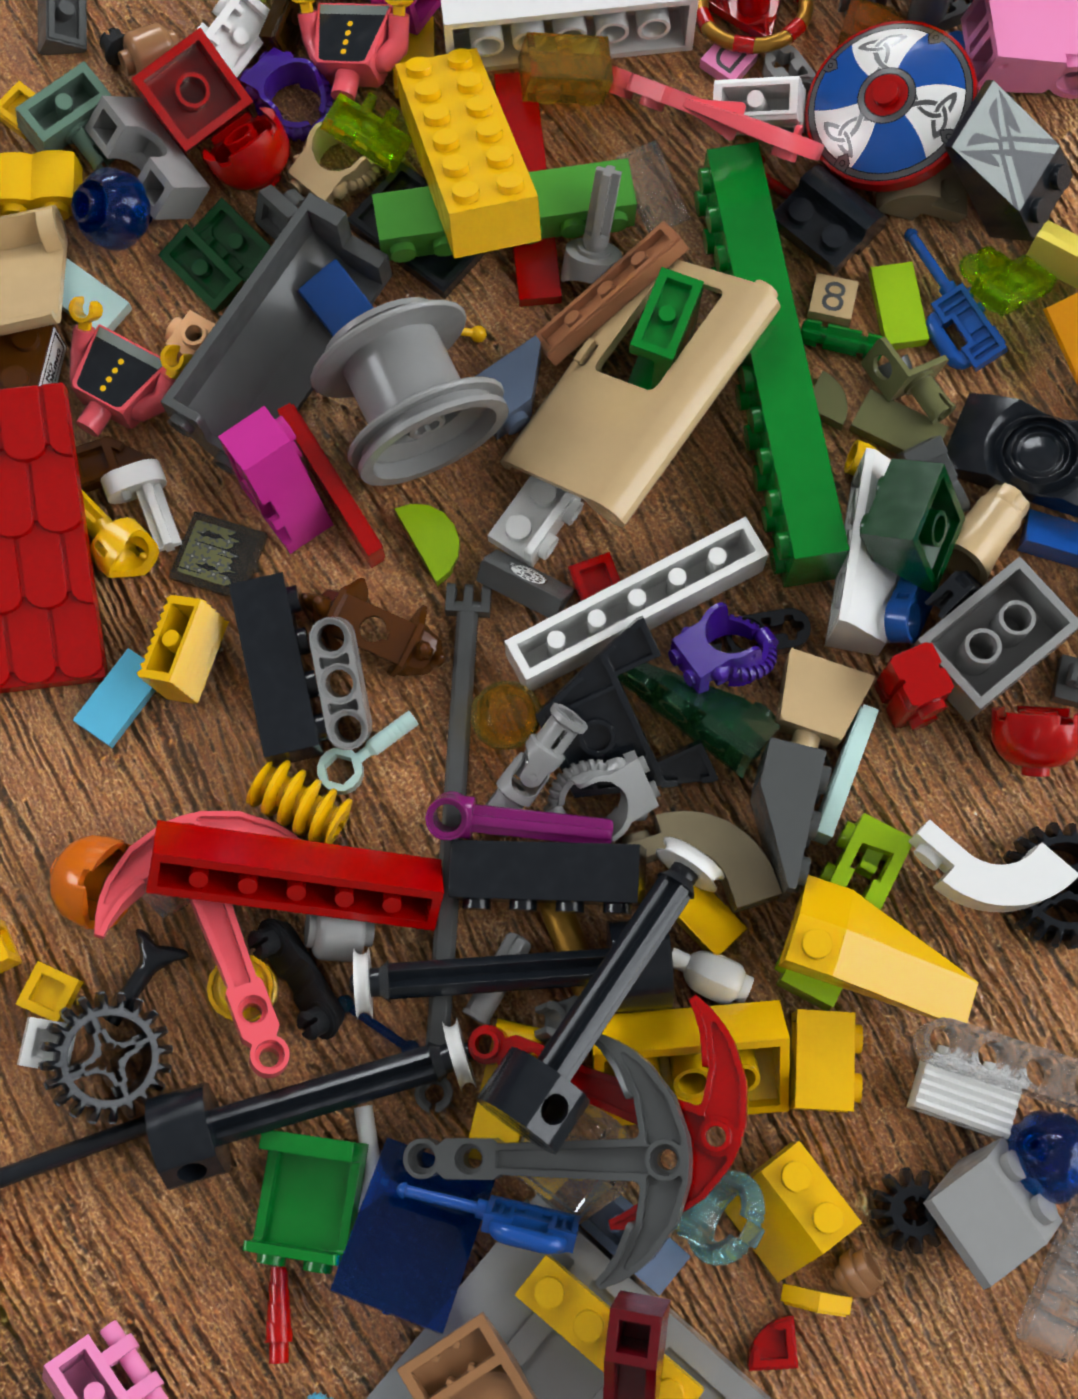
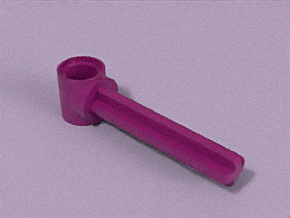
[425,791,614,844]

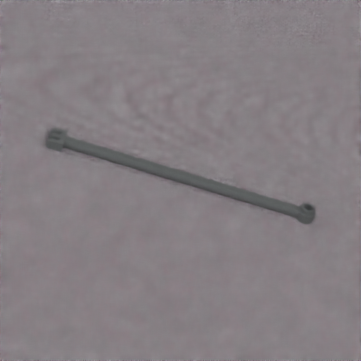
[414,583,492,1113]

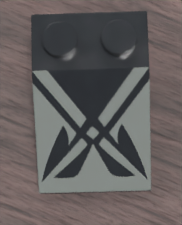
[944,80,1073,241]

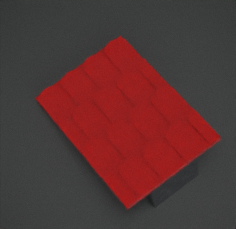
[0,382,108,693]

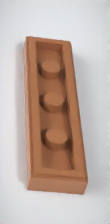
[534,221,689,366]

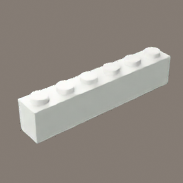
[504,516,769,694]

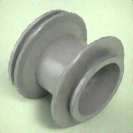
[310,297,509,486]

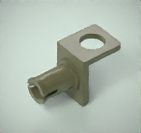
[861,337,956,424]

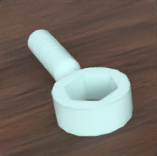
[317,710,419,795]

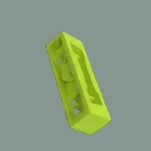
[774,813,912,1011]

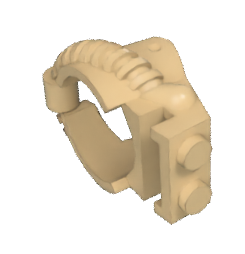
[287,122,384,206]

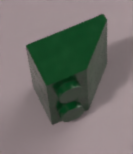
[860,458,966,593]

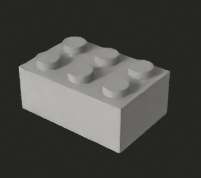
[912,556,1078,722]

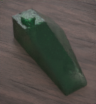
[618,663,781,778]

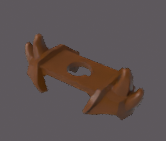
[301,578,446,677]

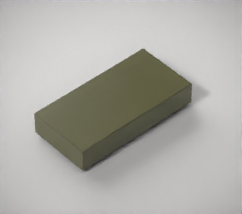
[849,389,949,454]

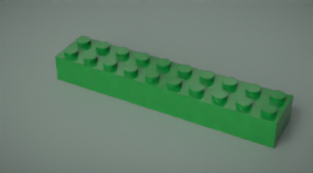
[694,142,849,588]

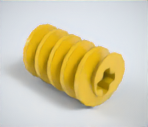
[246,760,353,844]

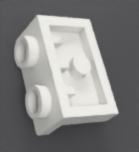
[197,0,270,78]
[488,476,584,567]

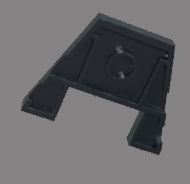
[535,615,719,798]

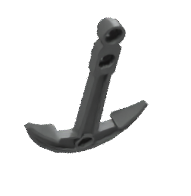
[403,1034,693,1290]

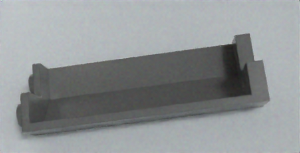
[160,193,392,476]

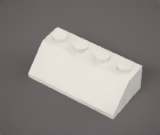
[825,448,900,656]

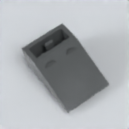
[750,737,831,903]

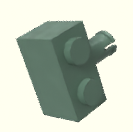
[15,61,115,172]

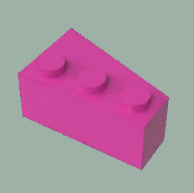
[218,406,334,554]

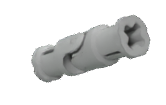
[485,703,588,837]

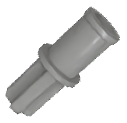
[462,932,531,1025]

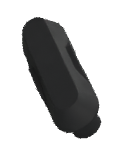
[248,918,345,1041]

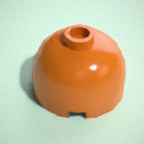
[50,835,131,930]

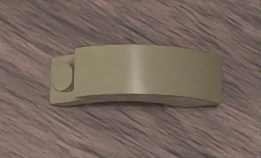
[622,811,782,914]

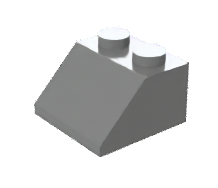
[923,1137,1063,1290]

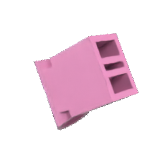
[961,0,1078,99]

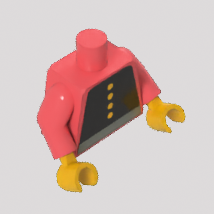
[292,0,414,104]
[69,296,193,437]

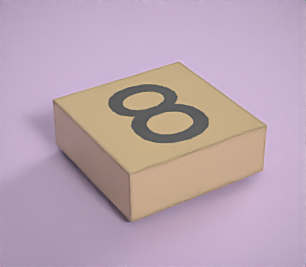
[807,273,859,327]

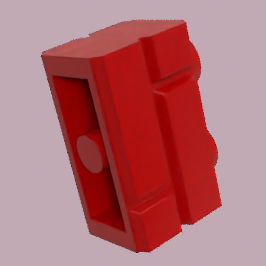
[873,642,955,731]

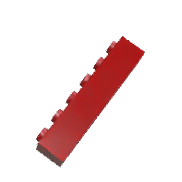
[146,820,444,931]

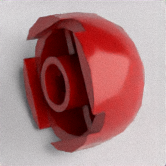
[202,107,290,191]
[991,706,1078,777]

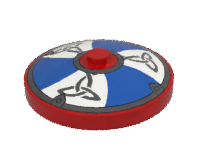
[805,20,979,192]

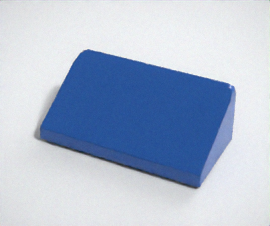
[297,259,374,337]
[1017,509,1078,568]

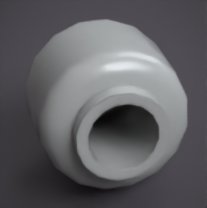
[304,914,375,962]

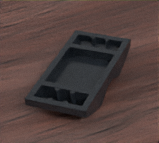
[946,393,1078,518]

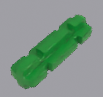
[801,318,883,361]

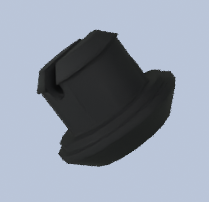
[100,28,125,66]

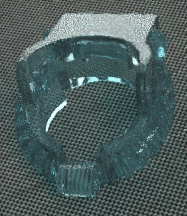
[676,1170,766,1266]

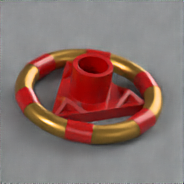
[696,0,814,54]

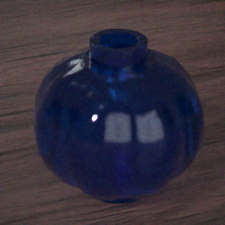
[71,167,153,251]
[1006,1110,1078,1204]

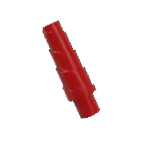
[264,1267,293,1364]

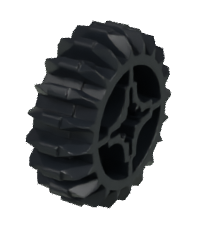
[1003,822,1078,950]
[38,991,173,1124]

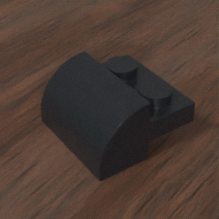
[774,164,888,276]

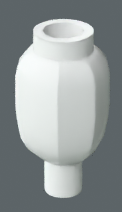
[671,947,754,1005]

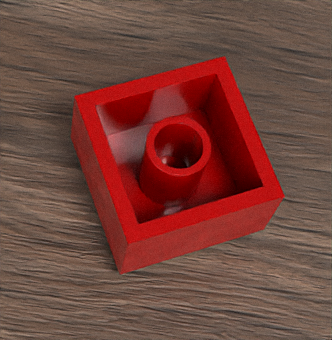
[131,27,254,155]

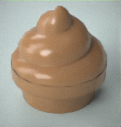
[830,1247,884,1299]

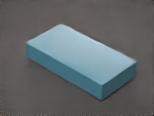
[73,648,156,748]

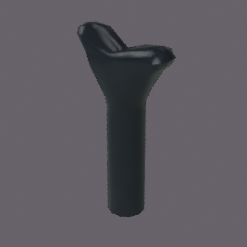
[103,929,190,1027]

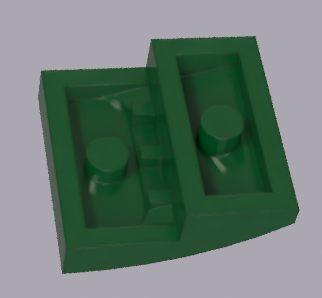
[158,197,271,313]

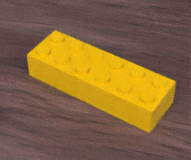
[395,48,541,259]

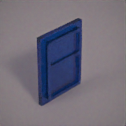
[329,1137,495,1334]

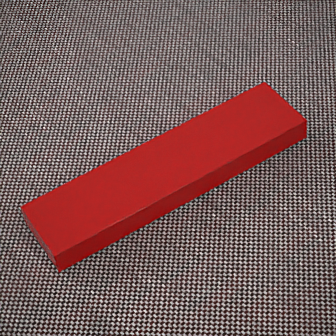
[277,403,385,568]

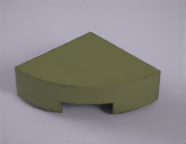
[813,371,848,431]

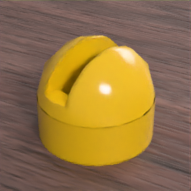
[844,440,878,476]

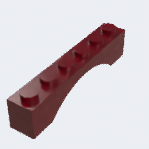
[603,1290,671,1399]

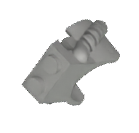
[544,750,661,842]

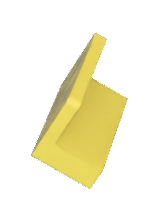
[1023,220,1078,289]

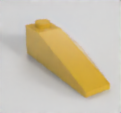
[778,875,979,1029]

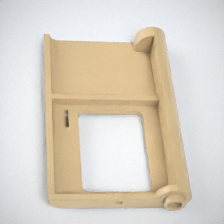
[500,259,781,527]

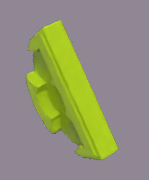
[394,504,460,587]

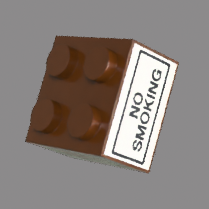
[0,325,67,389]

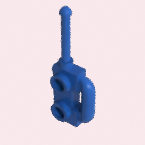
[904,228,1008,373]
[396,1182,581,1255]

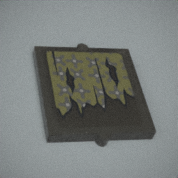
[169,511,268,599]

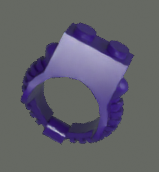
[239,47,336,142]
[668,602,779,694]

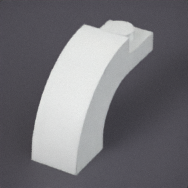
[908,820,1078,912]

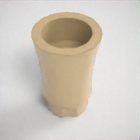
[945,483,1030,585]

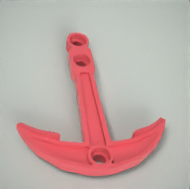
[607,65,825,163]
[94,811,301,1078]

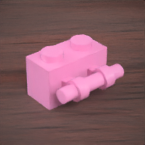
[42,1320,169,1399]

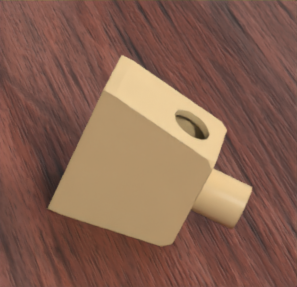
[775,648,875,749]

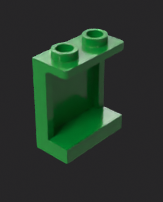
[628,267,704,390]
[242,1130,369,1274]

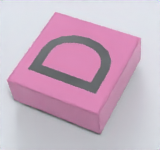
[699,31,758,80]

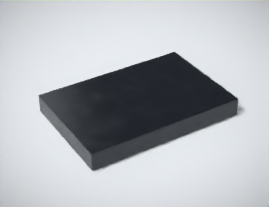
[348,161,487,299]

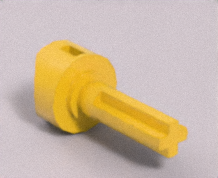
[82,490,159,578]

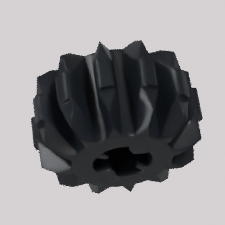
[868,1167,941,1254]

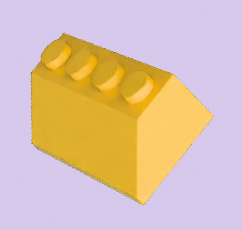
[591,1000,790,1128]

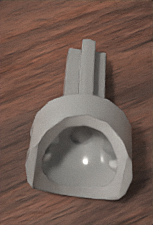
[560,165,622,284]

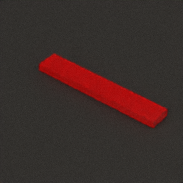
[494,71,562,307]

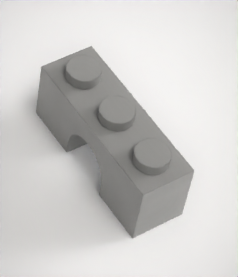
[84,96,211,220]

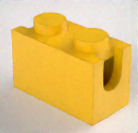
[789,1009,863,1113]

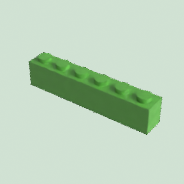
[372,158,637,263]

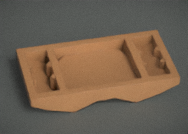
[397,1312,538,1399]

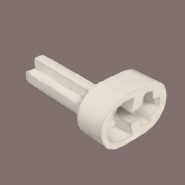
[100,459,182,552]

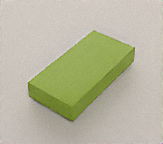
[868,261,929,350]

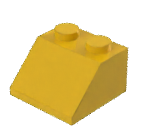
[717,1141,862,1282]

